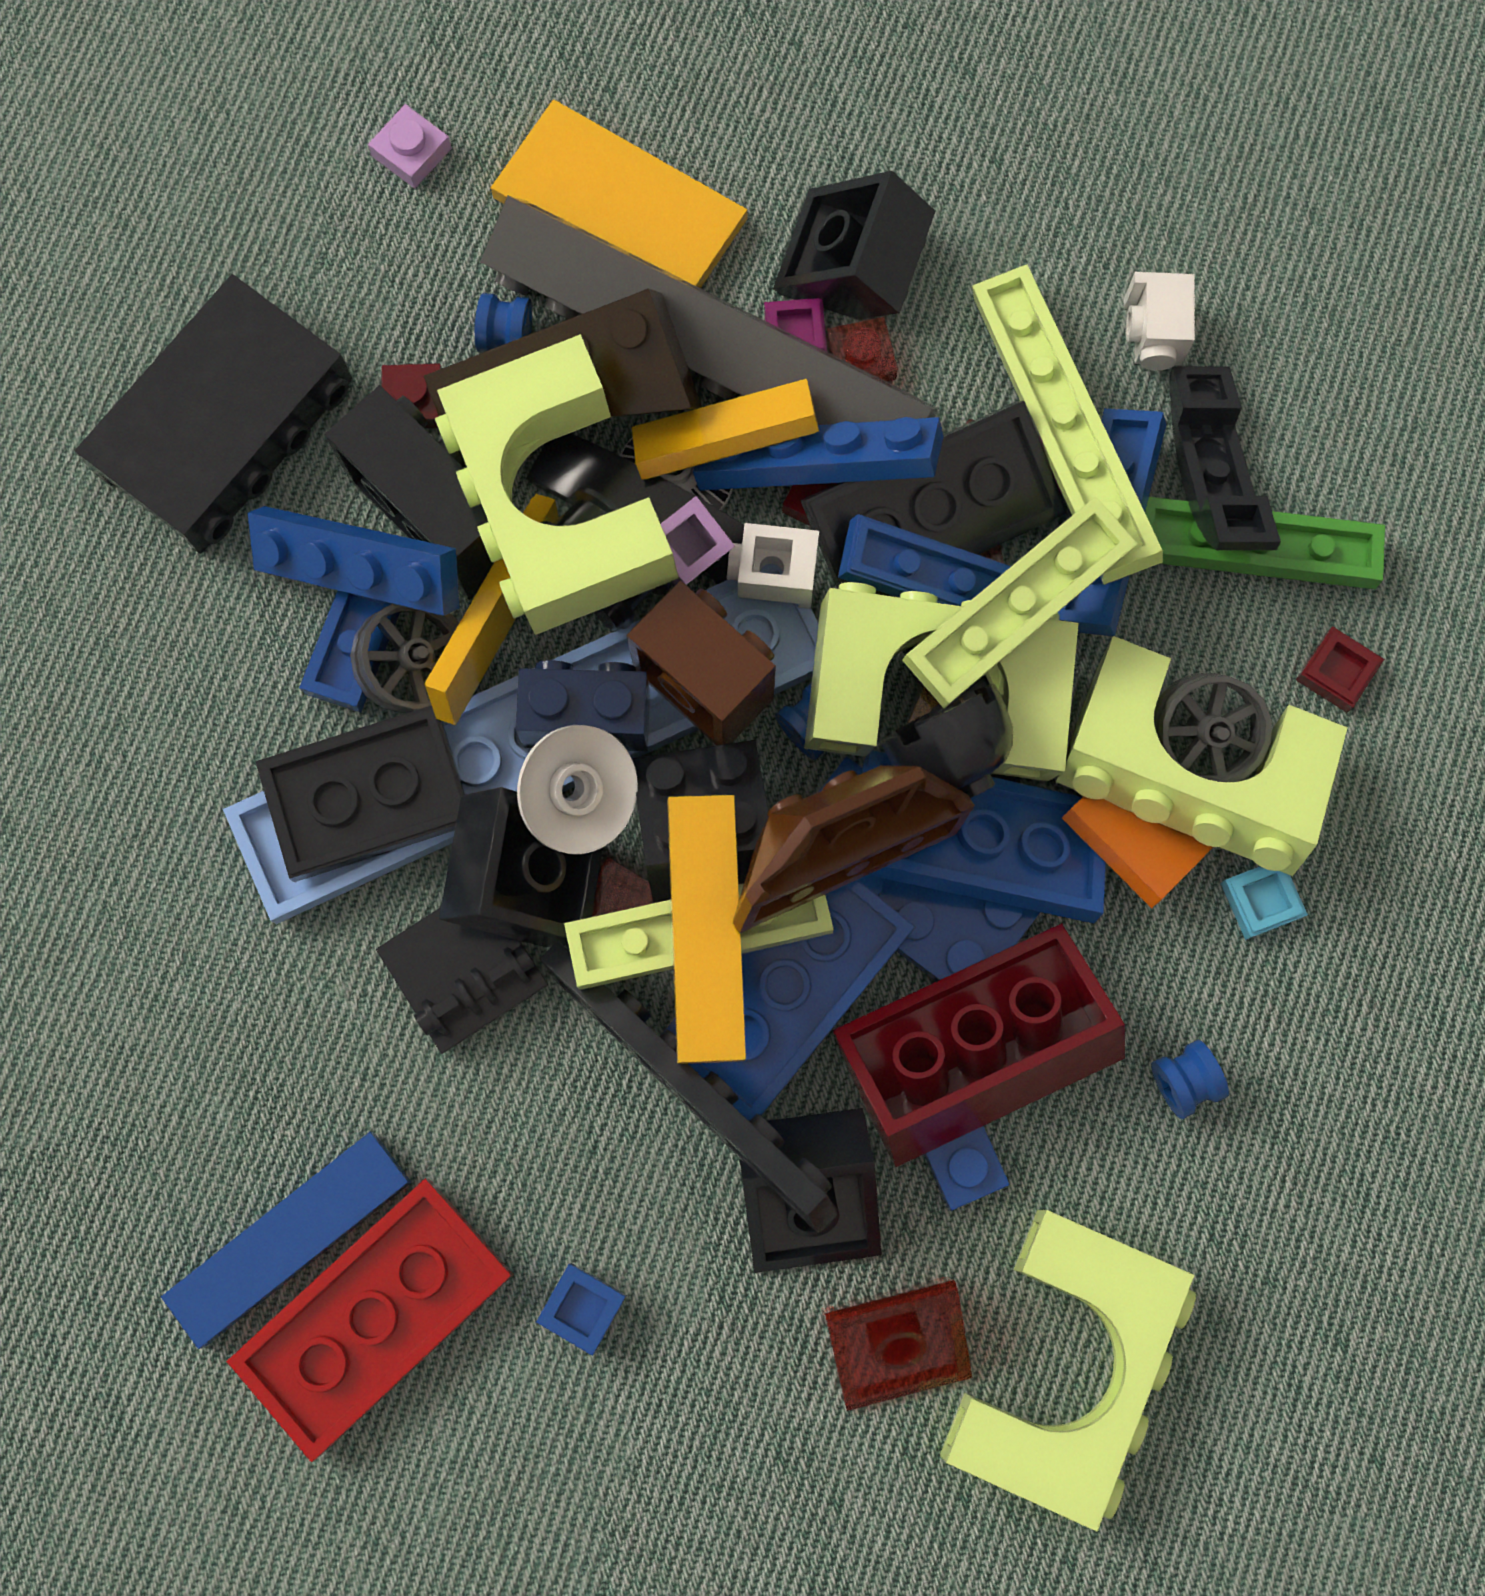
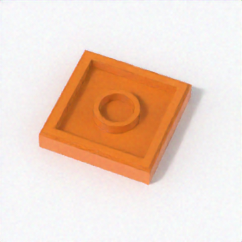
[1062,797,1213,908]

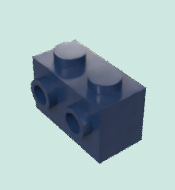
[516,660,650,751]

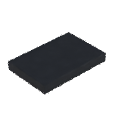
[255,705,465,882]

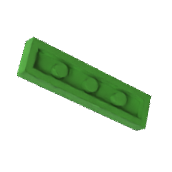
[1145,497,1385,589]

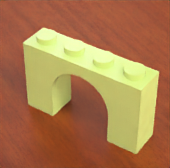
[435,335,679,635]
[804,582,1079,781]
[1056,636,1348,876]
[940,1210,1196,1532]

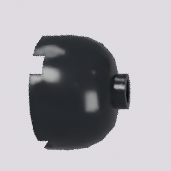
[880,683,1013,798]

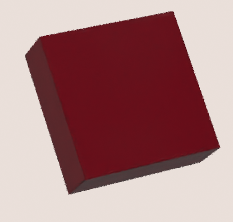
[1295,626,1385,713]

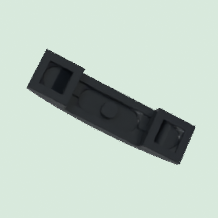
[1170,366,1281,550]
[526,433,744,583]

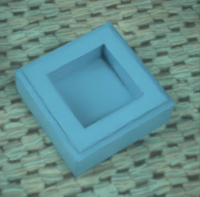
[1220,866,1308,940]

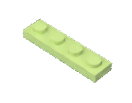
[902,496,1138,708]
[564,883,834,990]

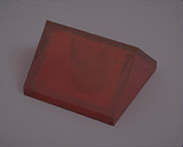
[821,1277,973,1411]

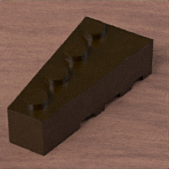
[424,288,702,418]

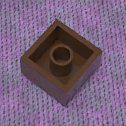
[627,580,776,745]

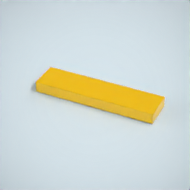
[425,493,559,726]
[667,795,746,1064]

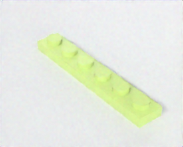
[972,264,1163,585]

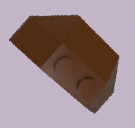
[733,765,975,934]

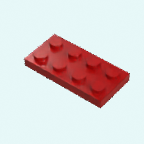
[226,1178,514,1463]

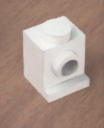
[1124,272,1195,371]
[727,523,819,609]

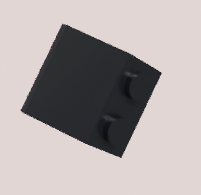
[773,171,936,320]
[739,1108,882,1273]

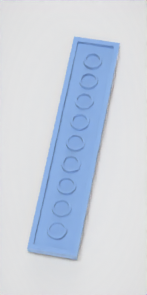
[223,564,818,924]

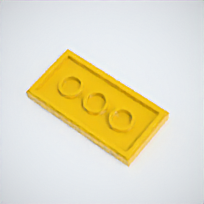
[491,99,747,288]

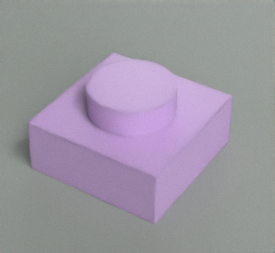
[368,104,452,189]

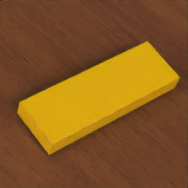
[632,378,819,480]

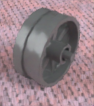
[350,604,459,714]
[1154,673,1272,782]

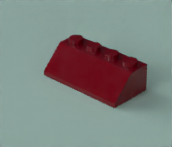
[833,923,1125,1167]

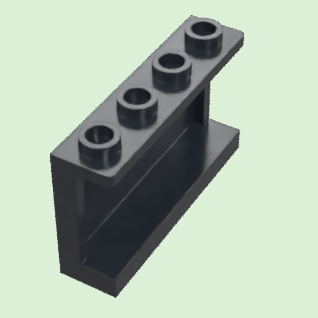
[74,274,352,554]

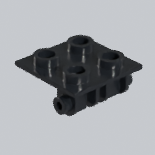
[376,907,548,1054]

